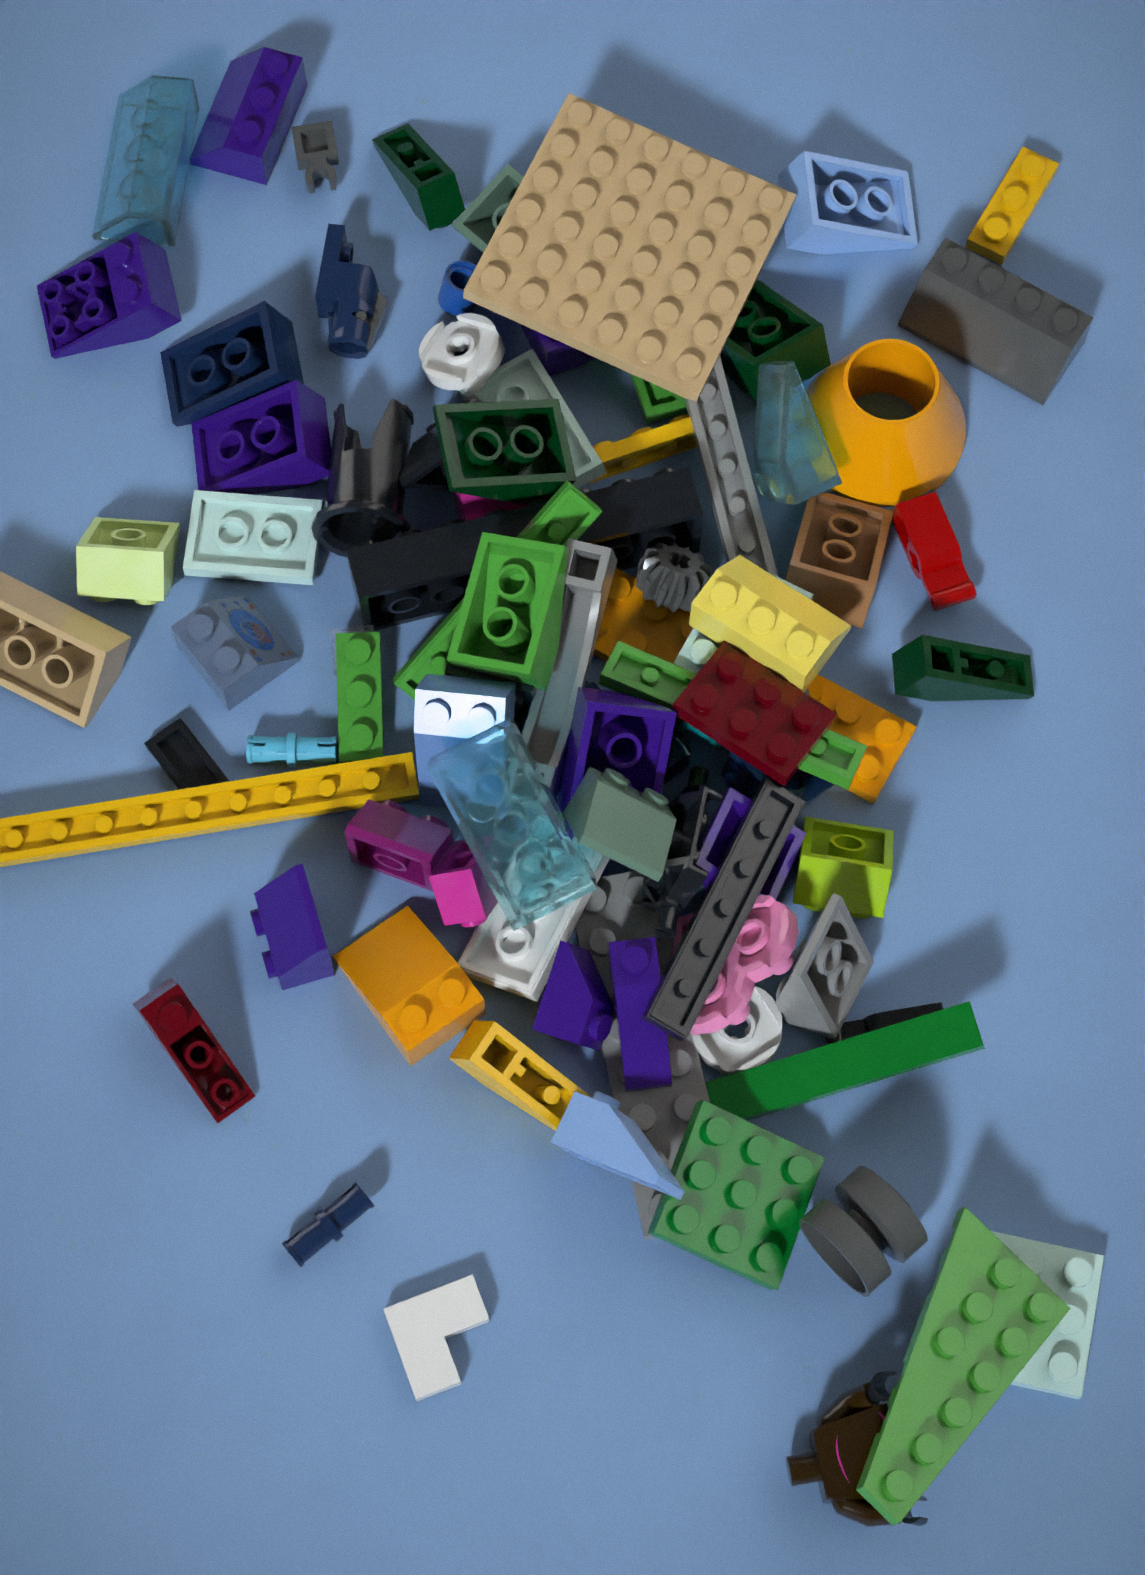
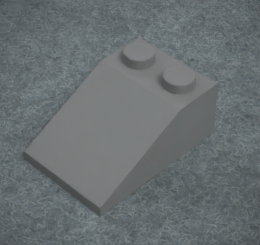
[775,894,874,1039]

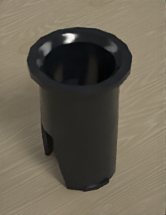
[311,398,414,557]

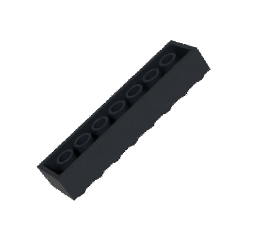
[346,467,703,632]

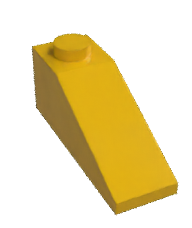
[449,1020,592,1131]

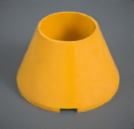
[796,339,966,507]

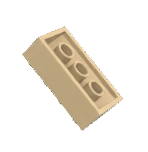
[0,571,132,728]

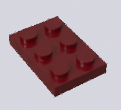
[672,641,837,787]

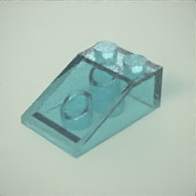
[753,361,842,505]

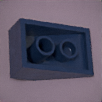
[160,301,304,427]

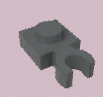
[291,121,339,194]

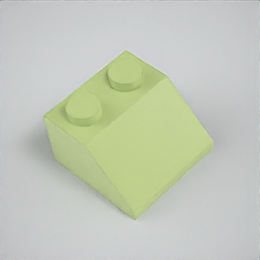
[76,517,180,605]

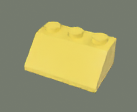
[689,555,851,692]

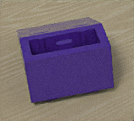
[37,231,182,359]

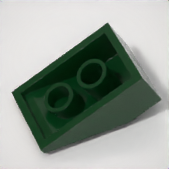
[720,279,831,405]
[432,399,576,504]

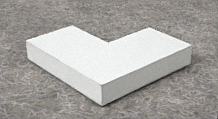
[383,1274,490,1401]

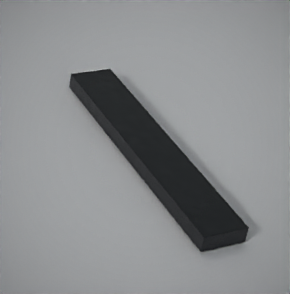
[641,778,805,1041]

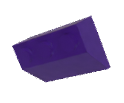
[189,47,307,185]
[555,687,677,833]

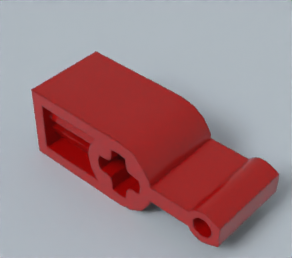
[891,491,977,612]

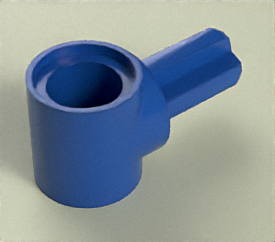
[438,260,479,316]

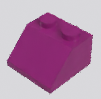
[344,799,454,892]

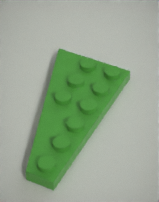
[856,1207,1071,1526]

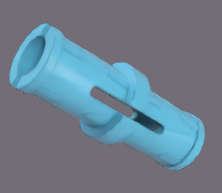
[246,732,338,768]

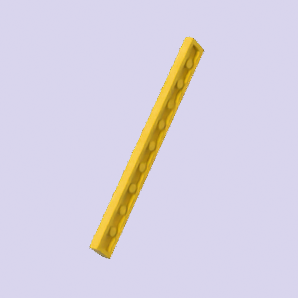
[0,752,420,867]

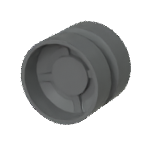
[799,1166,928,1297]

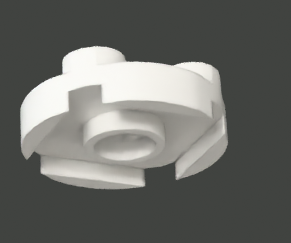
[419,313,506,393]
[691,986,782,1076]

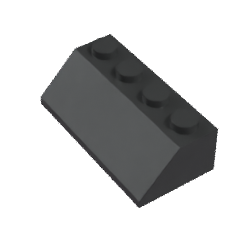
[898,238,1093,405]

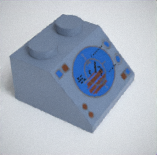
[171,595,300,711]

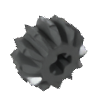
[635,541,711,613]

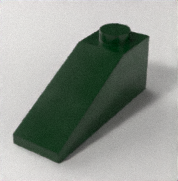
[372,123,465,231]
[892,634,1034,701]

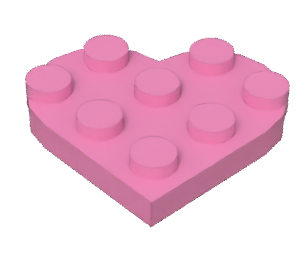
[671,895,799,1035]

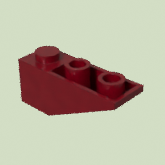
[132,978,256,1124]

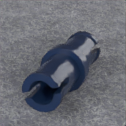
[282,1182,375,1267]

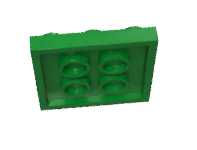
[648,1100,825,1290]

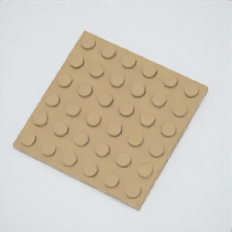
[463,93,797,402]

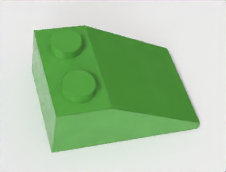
[447,532,568,691]

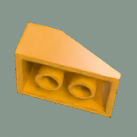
[333,905,486,1066]

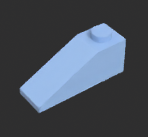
[551,1091,685,1200]

